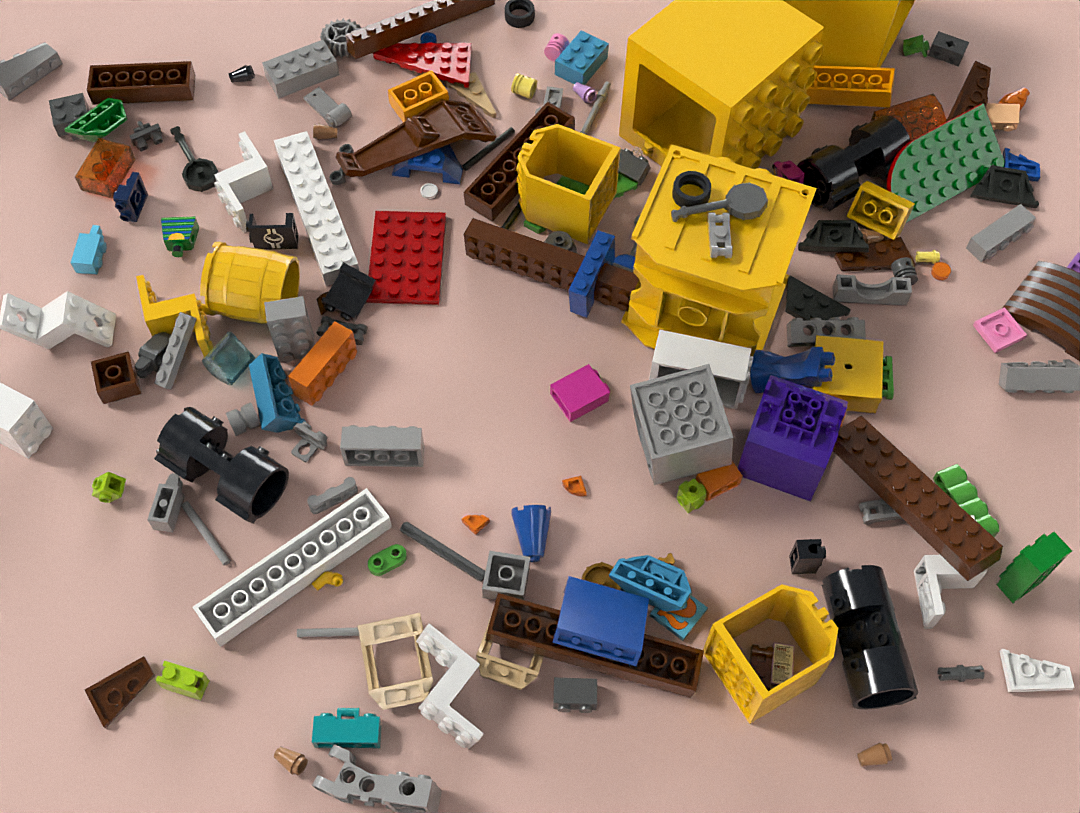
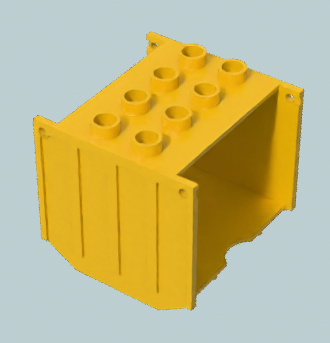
[621,144,817,356]

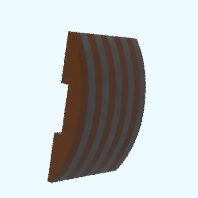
[1003,261,1080,361]

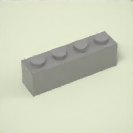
[966,204,1036,262]

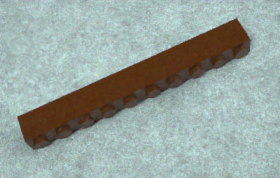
[345,0,495,59]

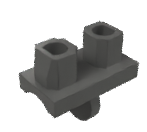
[129,121,163,152]

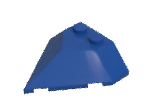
[392,144,463,184]

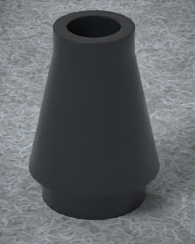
[229,65,255,83]

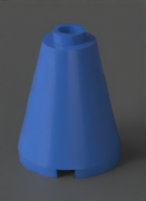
[511,505,551,562]

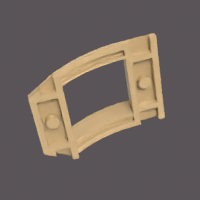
[476,611,544,690]
[357,613,433,710]

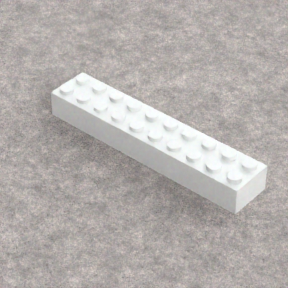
[274,131,359,286]
[193,488,392,647]

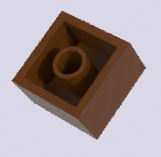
[91,351,142,404]

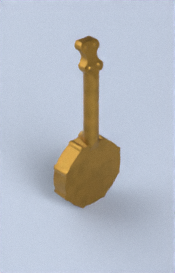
[582,553,675,590]

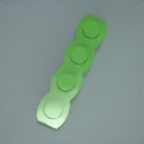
[933,464,999,537]

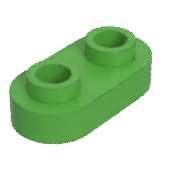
[368,544,407,576]

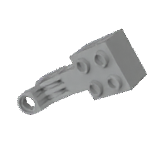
[312,745,442,813]

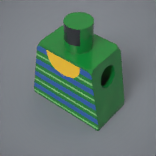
[161,216,199,258]

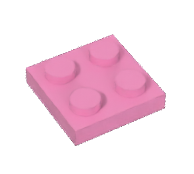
[973,307,1027,353]

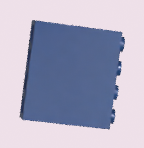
[552,576,649,666]

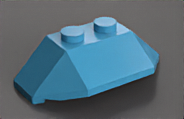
[609,555,692,612]

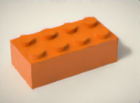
[288,321,357,406]

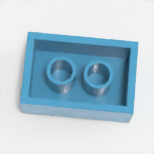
[555,30,609,85]

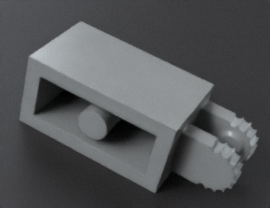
[147,473,184,533]

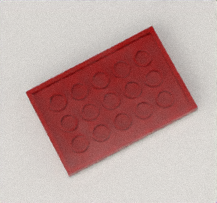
[366,211,446,305]

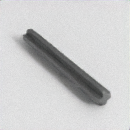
[400,522,485,582]

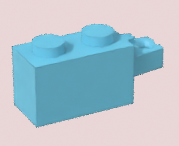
[70,225,107,274]

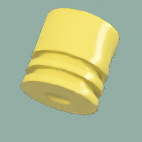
[511,73,537,99]

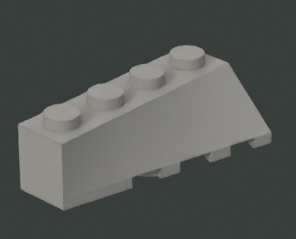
[0,42,62,101]
[999,359,1080,393]

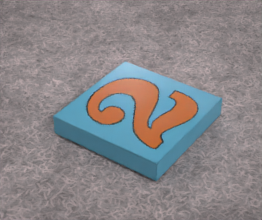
[649,595,708,641]

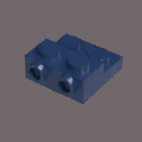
[113,172,148,222]

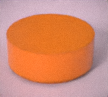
[931,262,951,280]

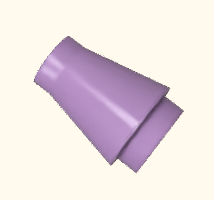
[573,82,597,103]

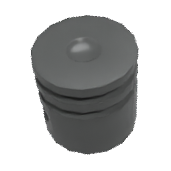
[891,257,918,286]

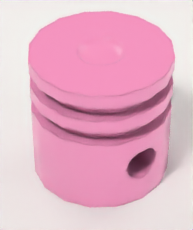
[544,33,569,62]

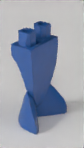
[750,347,835,393]

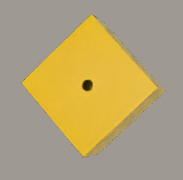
[811,335,884,413]

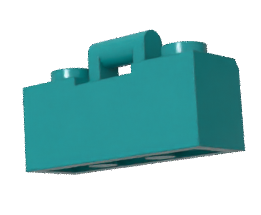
[312,708,382,748]

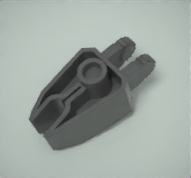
[135,332,171,378]

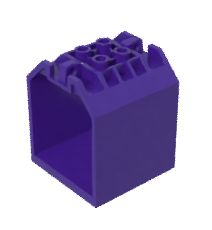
[738,375,848,502]

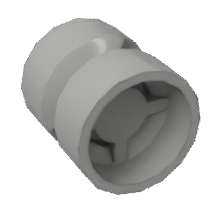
[226,403,261,436]

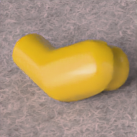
[311,571,343,591]

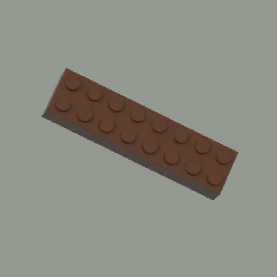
[463,102,575,222]

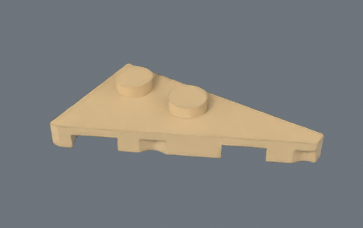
[446,72,496,118]

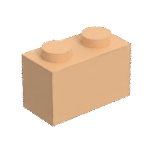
[986,103,1020,132]

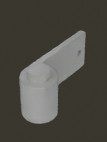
[304,87,352,128]

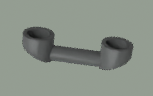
[329,144,354,185]

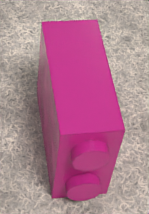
[550,364,610,422]

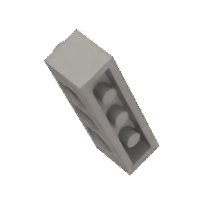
[786,317,866,347]

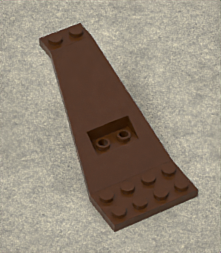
[335,99,496,177]

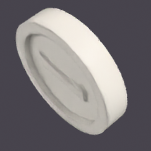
[420,183,438,199]

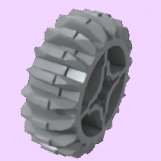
[320,18,361,58]

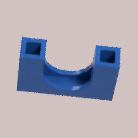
[568,230,615,318]

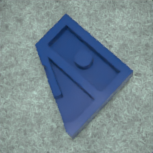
[1003,148,1040,182]

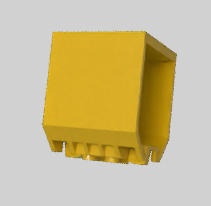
[516,124,621,244]
[703,584,838,724]

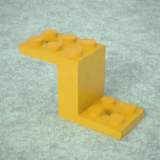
[136,275,214,361]

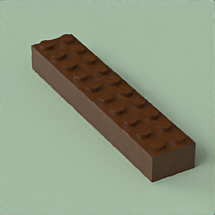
[463,218,641,312]
[832,415,1003,581]
[485,593,704,698]

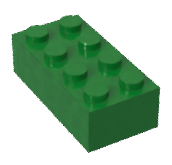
[996,532,1072,603]

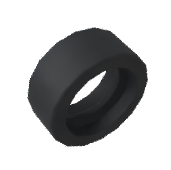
[505,0,535,28]
[672,171,711,207]

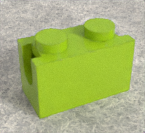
[155,661,210,701]

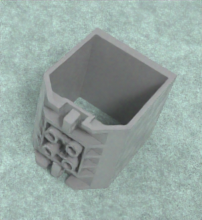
[630,364,733,485]

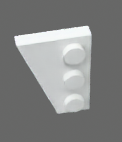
[999,649,1075,692]

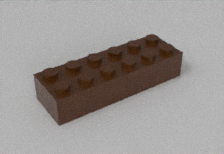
[87,61,196,105]

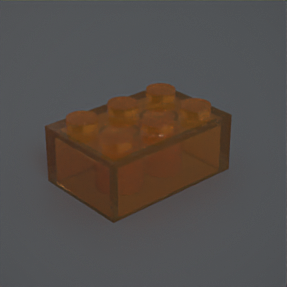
[75,138,136,199]

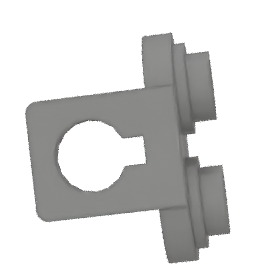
[291,422,328,463]

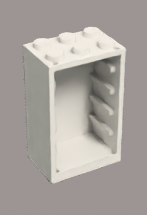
[649,330,753,410]
[0,383,53,459]

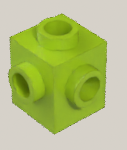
[92,472,126,503]
[676,478,707,513]

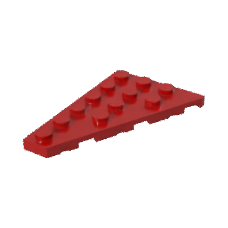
[373,42,472,88]

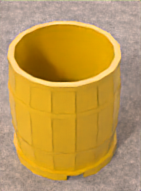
[200,241,300,324]

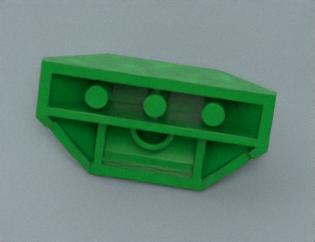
[65,98,127,142]

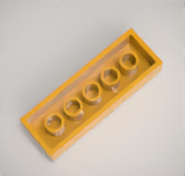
[806,65,895,107]

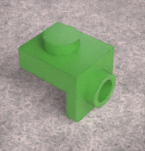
[903,35,930,57]

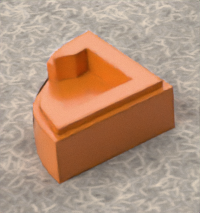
[562,476,587,496]
[461,515,490,535]

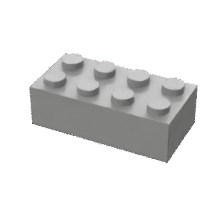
[262,40,339,99]
[264,296,315,362]
[340,425,424,467]

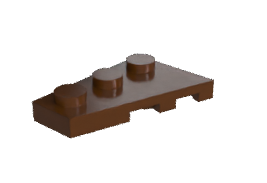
[85,656,155,728]

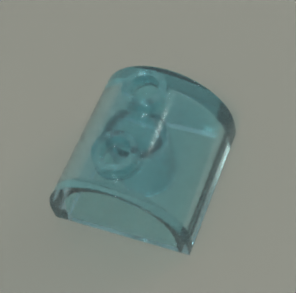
[202,331,255,385]

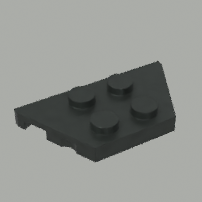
[970,165,1039,208]
[798,220,869,252]
[785,275,851,321]

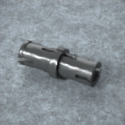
[938,665,984,682]

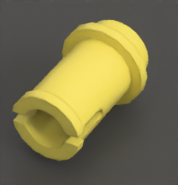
[915,250,940,264]

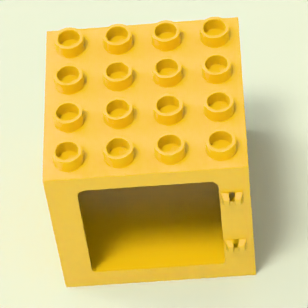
[619,0,825,169]

